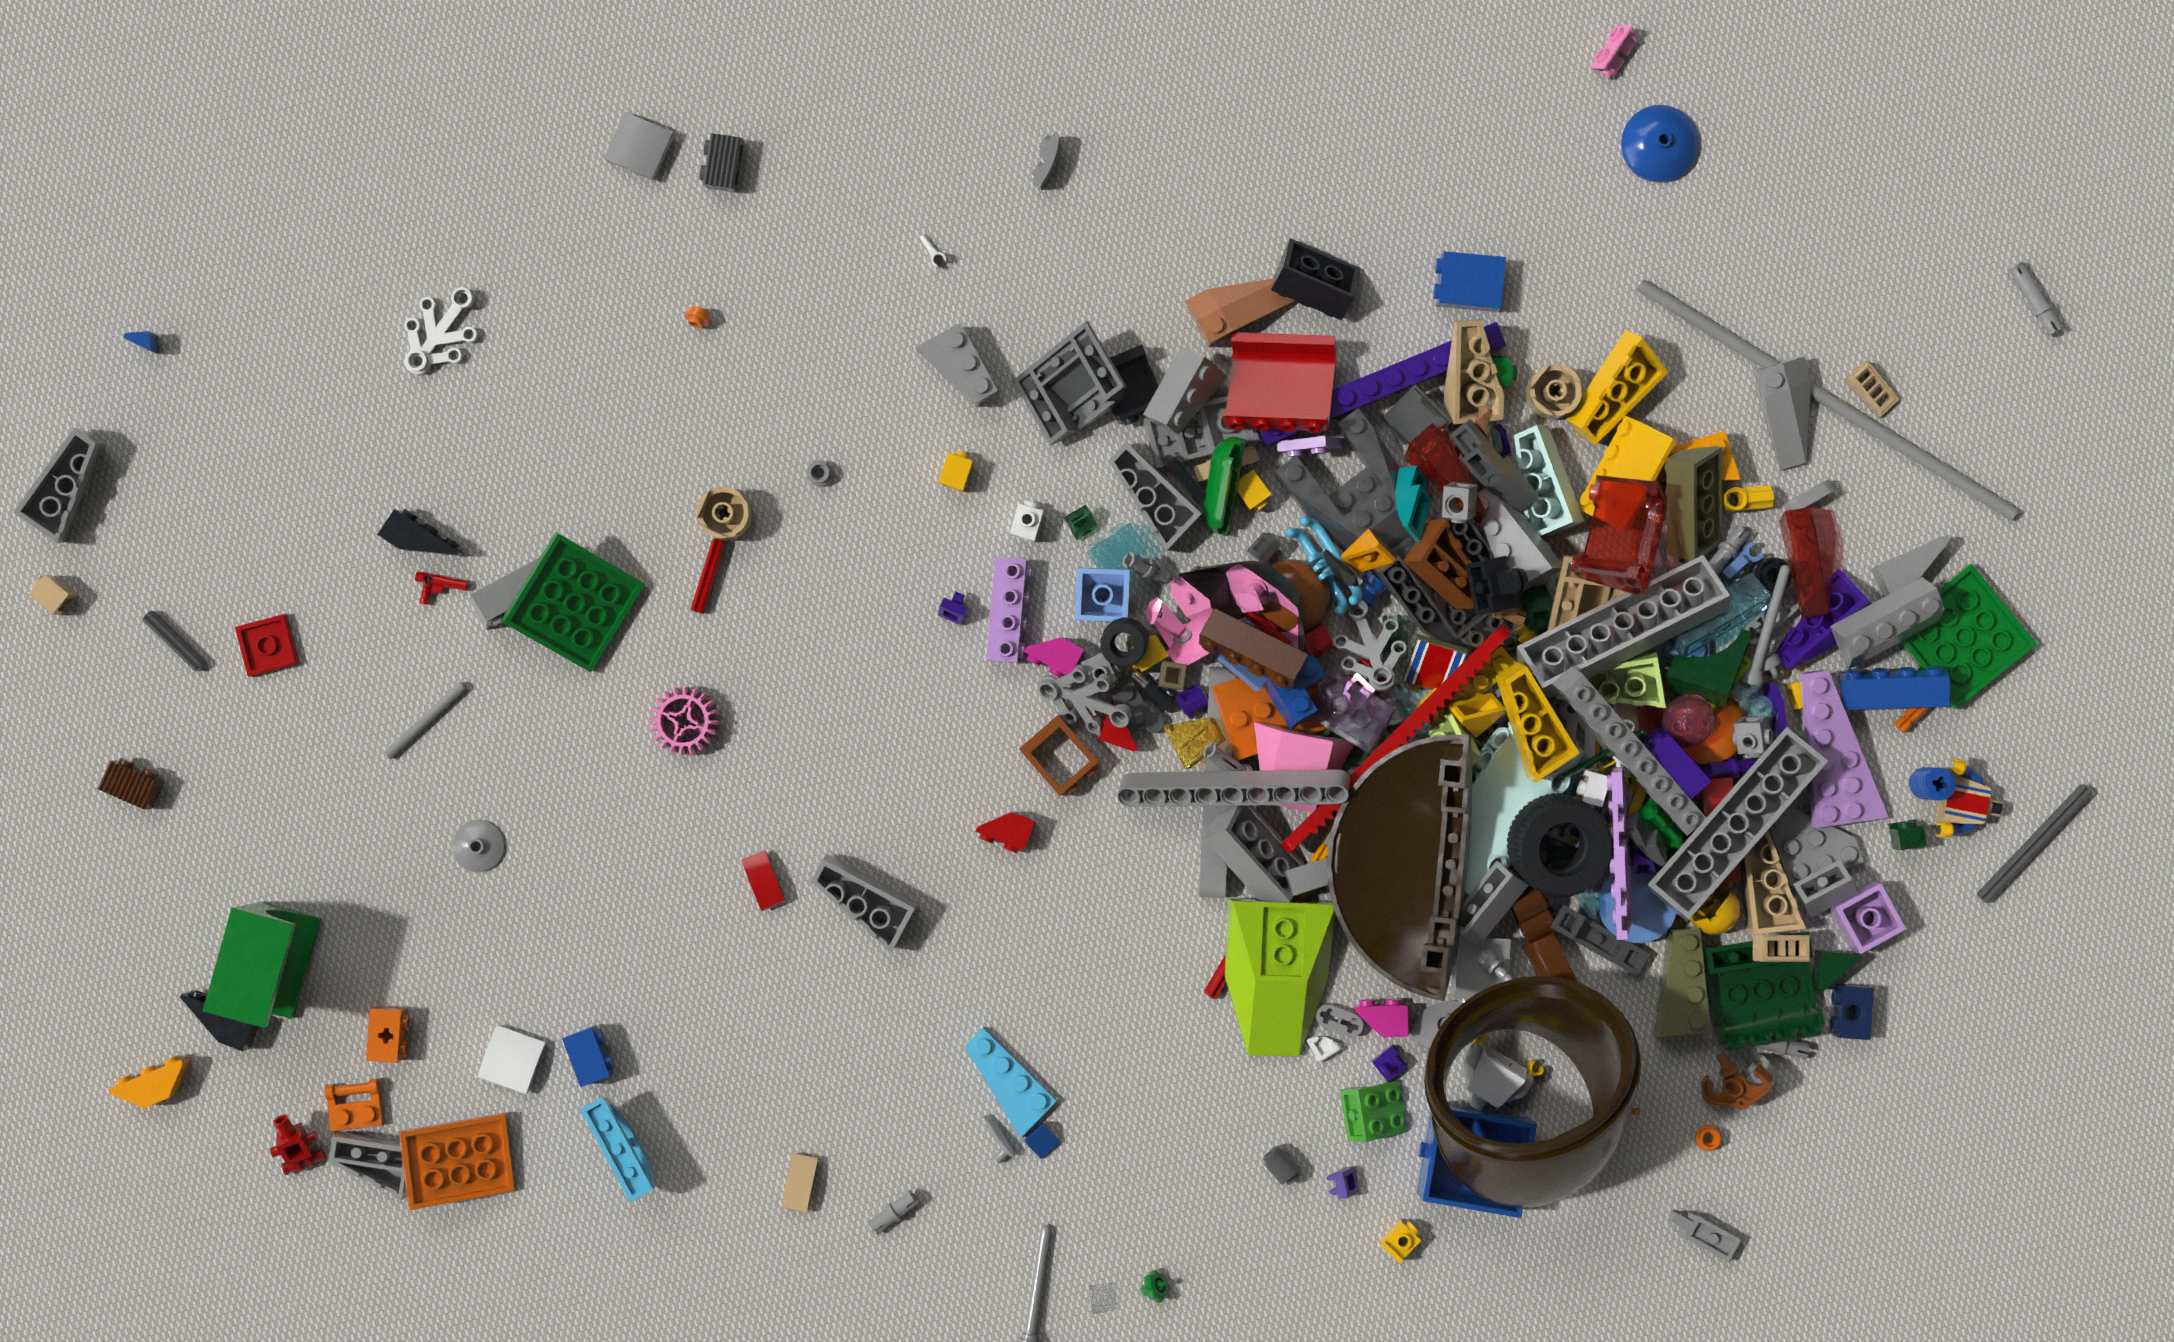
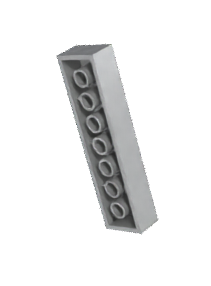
[1517,555,1730,699]
[1646,727,1828,922]

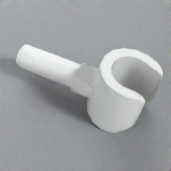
[920,234,946,267]

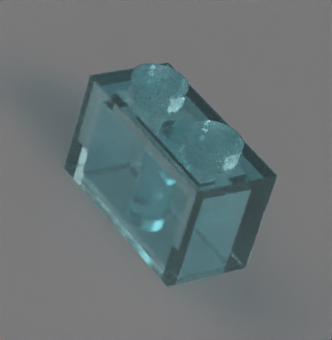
[1087,522,1147,569]

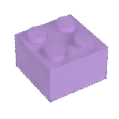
[1829,882,1906,954]

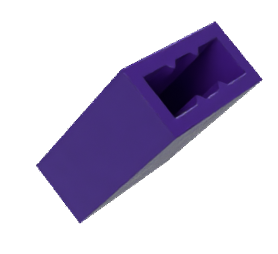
[1643,727,1712,799]

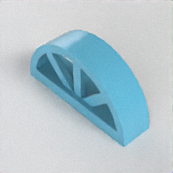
[580,1097,655,1202]

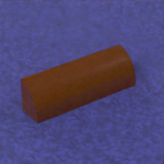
[1521,932,1578,982]

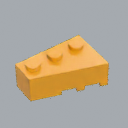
[1655,431,1741,483]

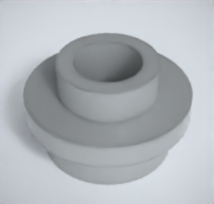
[807,460,833,486]

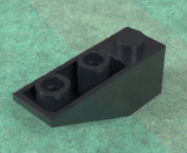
[377,508,465,557]
[180,990,258,1052]

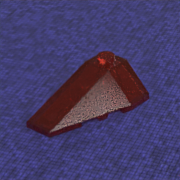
[1404,423,1487,524]
[1779,507,1837,618]

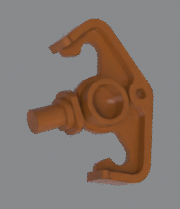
[1701,1053,1774,1109]

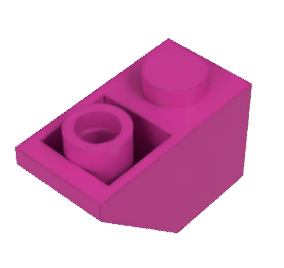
[1024,637,1084,677]
[1353,999,1408,1037]

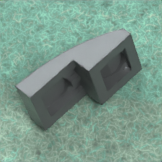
[1626,811,1668,866]

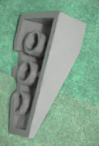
[1753,356,1811,470]

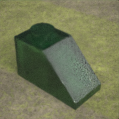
[1521,584,1553,636]

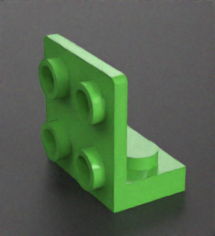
[1340,1080,1407,1142]

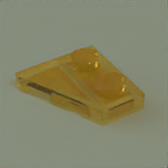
[1163,718,1226,769]

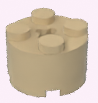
[1525,365,1582,420]
[696,486,752,541]

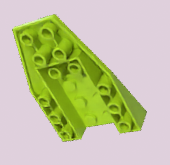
[1225,898,1335,1057]

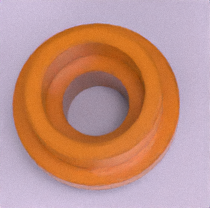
[684,306,710,328]
[1695,1125,1722,1151]

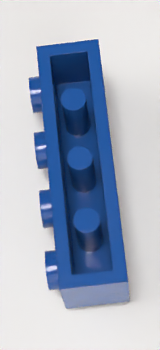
[1839,666,1950,710]

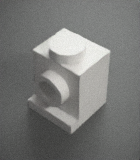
[1576,770,1608,809]

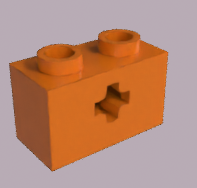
[366,1006,410,1063]

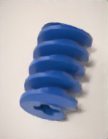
[1909,767,1956,801]

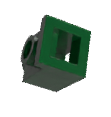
[1888,819,1927,850]

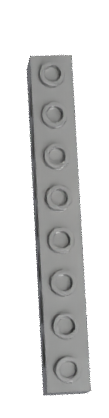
[1552,666,1706,836]

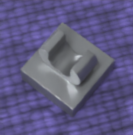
[1247,532,1282,566]

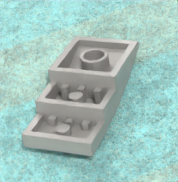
[1142,396,1260,469]

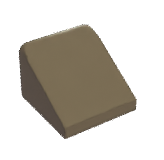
[1158,661,1188,690]

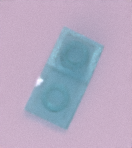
[1574,891,1600,919]

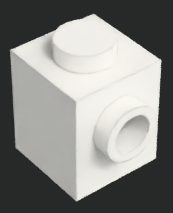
[1010,501,1044,542]

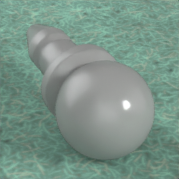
[1477,949,1514,982]

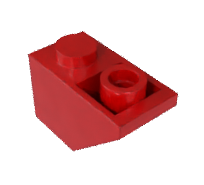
[975,812,1035,853]

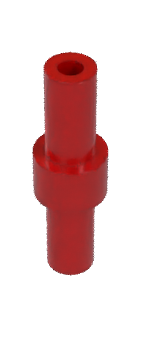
[1245,611,1292,645]

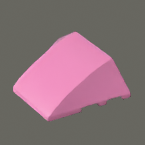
[1254,722,1356,812]

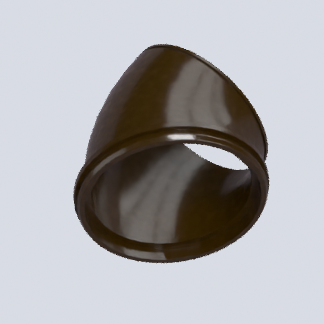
[1424,976,1641,1208]

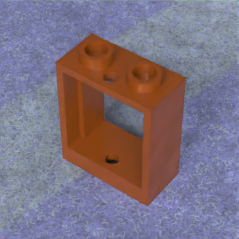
[1019,715,1099,796]

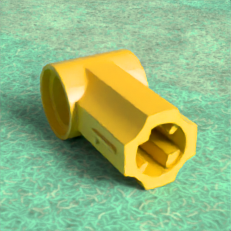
[1722,485,1774,513]

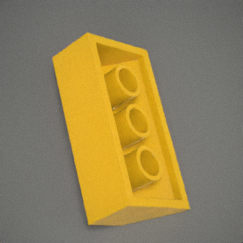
[1578,416,1677,534]

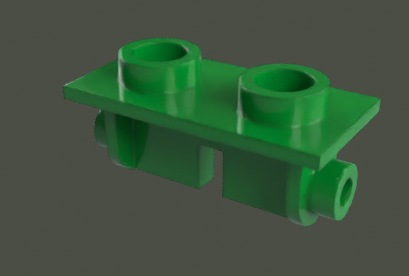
[1638,798,1684,849]

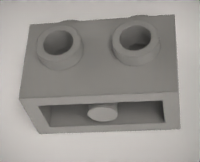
[1793,860,1858,918]

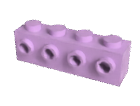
[986,557,1031,664]

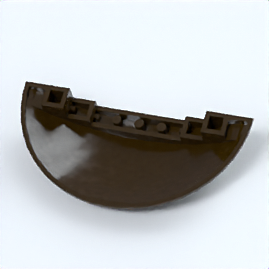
[1327,734,1472,1001]

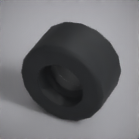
[1100,617,1149,667]

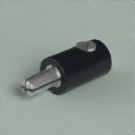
[1131,671,1176,713]

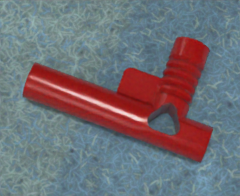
[415,571,469,605]

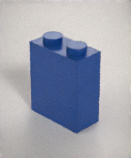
[1433,251,1506,312]

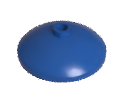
[1621,105,1699,183]

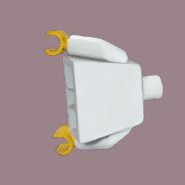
[1464,1033,1544,1110]

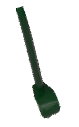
[1562,728,1648,778]

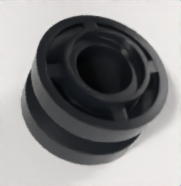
[1749,557,1792,594]

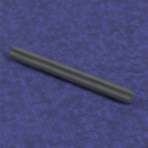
[1977,784,2092,903]

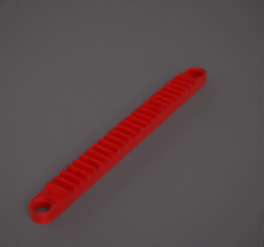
[1280,623,1512,854]

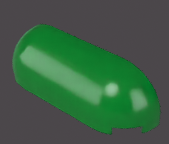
[1203,437,1246,536]

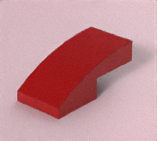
[741,850,786,911]

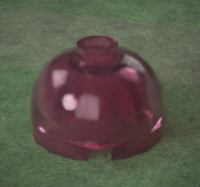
[1661,694,1717,748]

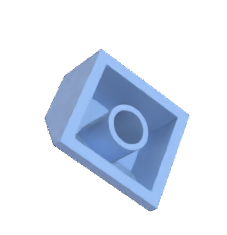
[1075,568,1130,621]

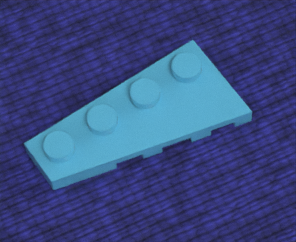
[965,1027,1057,1138]

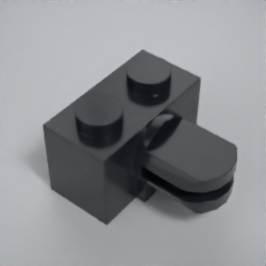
[1465,556,1529,616]

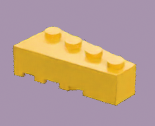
[1495,662,1579,782]

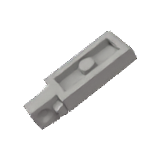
[1668,1210,1742,1263]

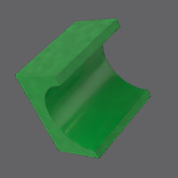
[203,902,321,1028]

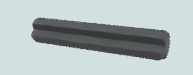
[142,611,206,671]

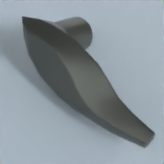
[1323,549,1359,587]

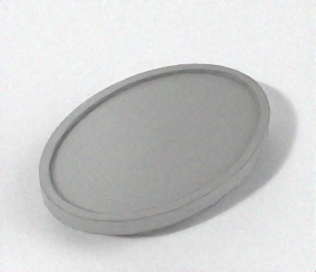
[1412,1001,1462,1049]

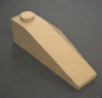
[1444,319,1504,424]

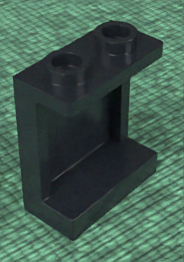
[1110,344,1159,426]

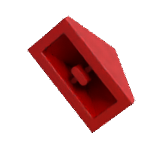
[1099,703,1138,751]

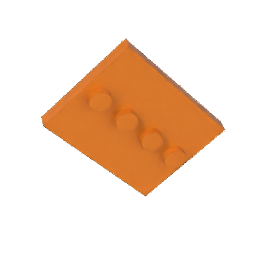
[1211,653,1332,760]
[399,1113,515,1210]

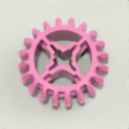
[649,686,720,756]

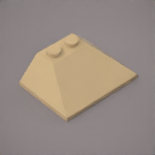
[1547,555,1642,631]

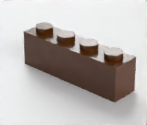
[1199,608,1308,690]

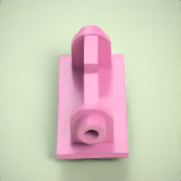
[1590,25,1638,79]

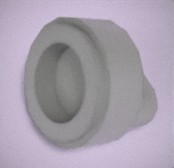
[1761,653,1781,680]

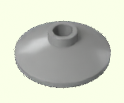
[453,820,505,872]

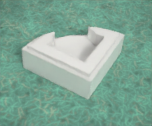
[1306,1036,1341,1062]

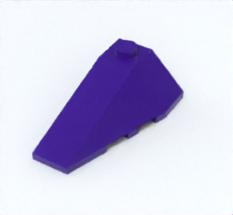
[1775,569,1872,671]

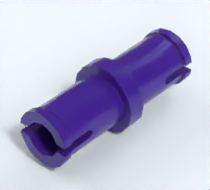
[1704,757,1757,779]

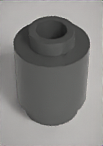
[1262,1145,1300,1185]

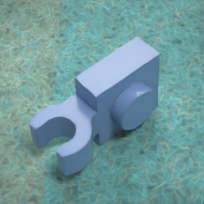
[1719,542,1764,580]

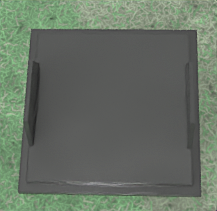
[1382,384,1452,454]

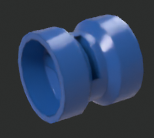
[1360,572,1387,608]

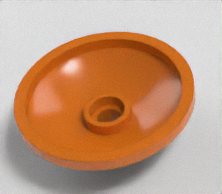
[1666,695,1744,765]

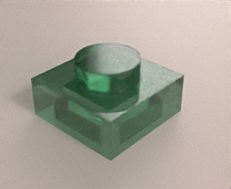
[1063,504,1098,540]

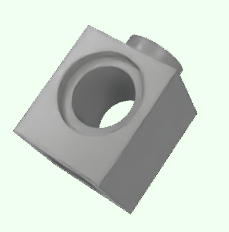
[1442,482,1477,523]

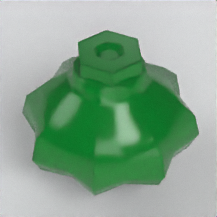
[1140,1270,1169,1303]

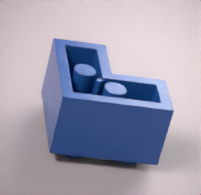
[1263,654,1326,730]

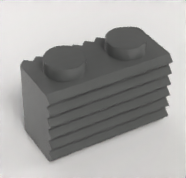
[699,133,744,193]

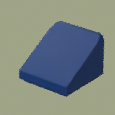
[123,331,159,354]
[1024,1122,1061,1159]

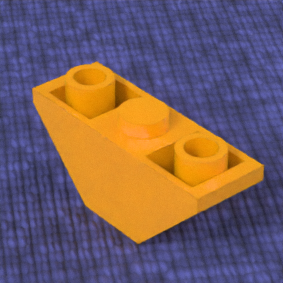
[108,1055,191,1108]

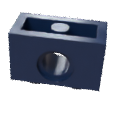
[1829,984,1874,1040]

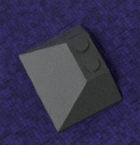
[1012,321,1126,445]

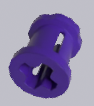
[1629,844,1655,877]

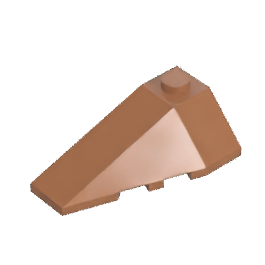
[1184,278,1295,347]

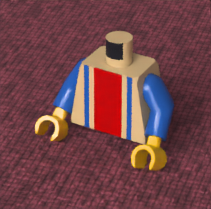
[1935,757,2003,838]

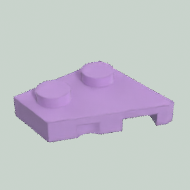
[1277,436,1344,457]

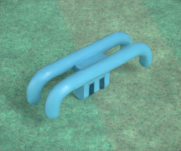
[1285,516,1363,616]

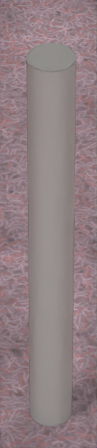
[384,682,467,759]

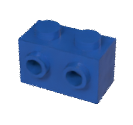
[562,1025,615,1087]

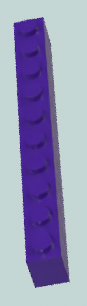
[1257,322,1507,448]

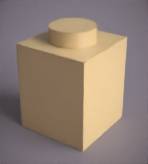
[28,575,78,615]

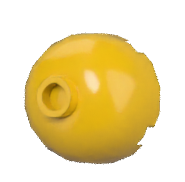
[1689,883,1741,935]

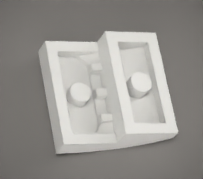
[477,1025,546,1095]

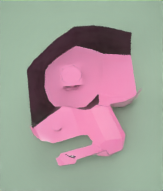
[1145,560,1305,679]

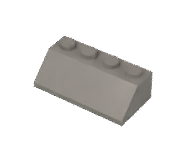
[1830,577,1945,670]
[1204,805,1305,903]

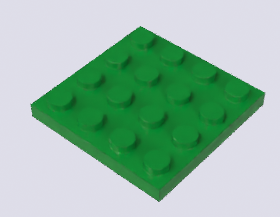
[501,532,645,672]
[1899,564,2037,709]

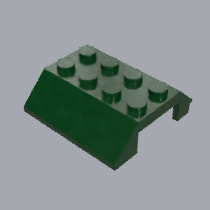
[1704,931,1825,1051]

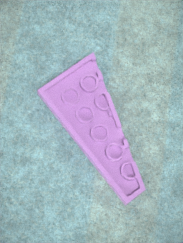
[1800,670,1889,828]
[1607,767,1633,940]

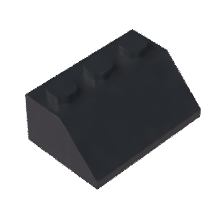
[1271,238,1360,321]

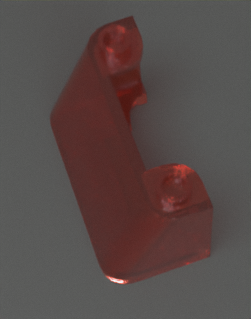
[1571,475,1667,596]

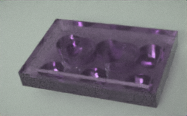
[1312,669,1397,753]

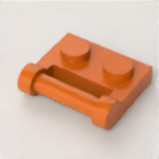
[324,1078,385,1131]

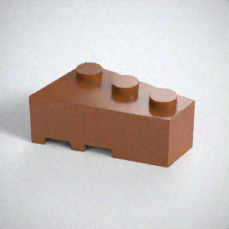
[1403,519,1474,609]

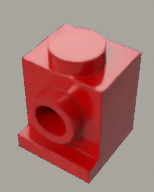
[1304,625,1334,658]

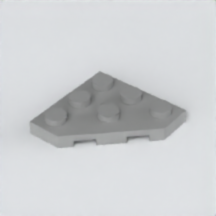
[1769,806,1864,888]

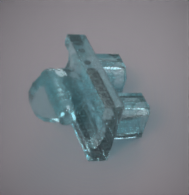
[1730,683,1773,717]

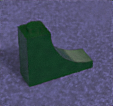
[1662,629,1752,708]

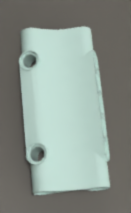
[1465,722,1586,894]

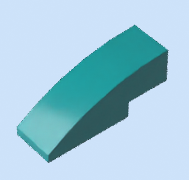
[1395,465,1432,542]

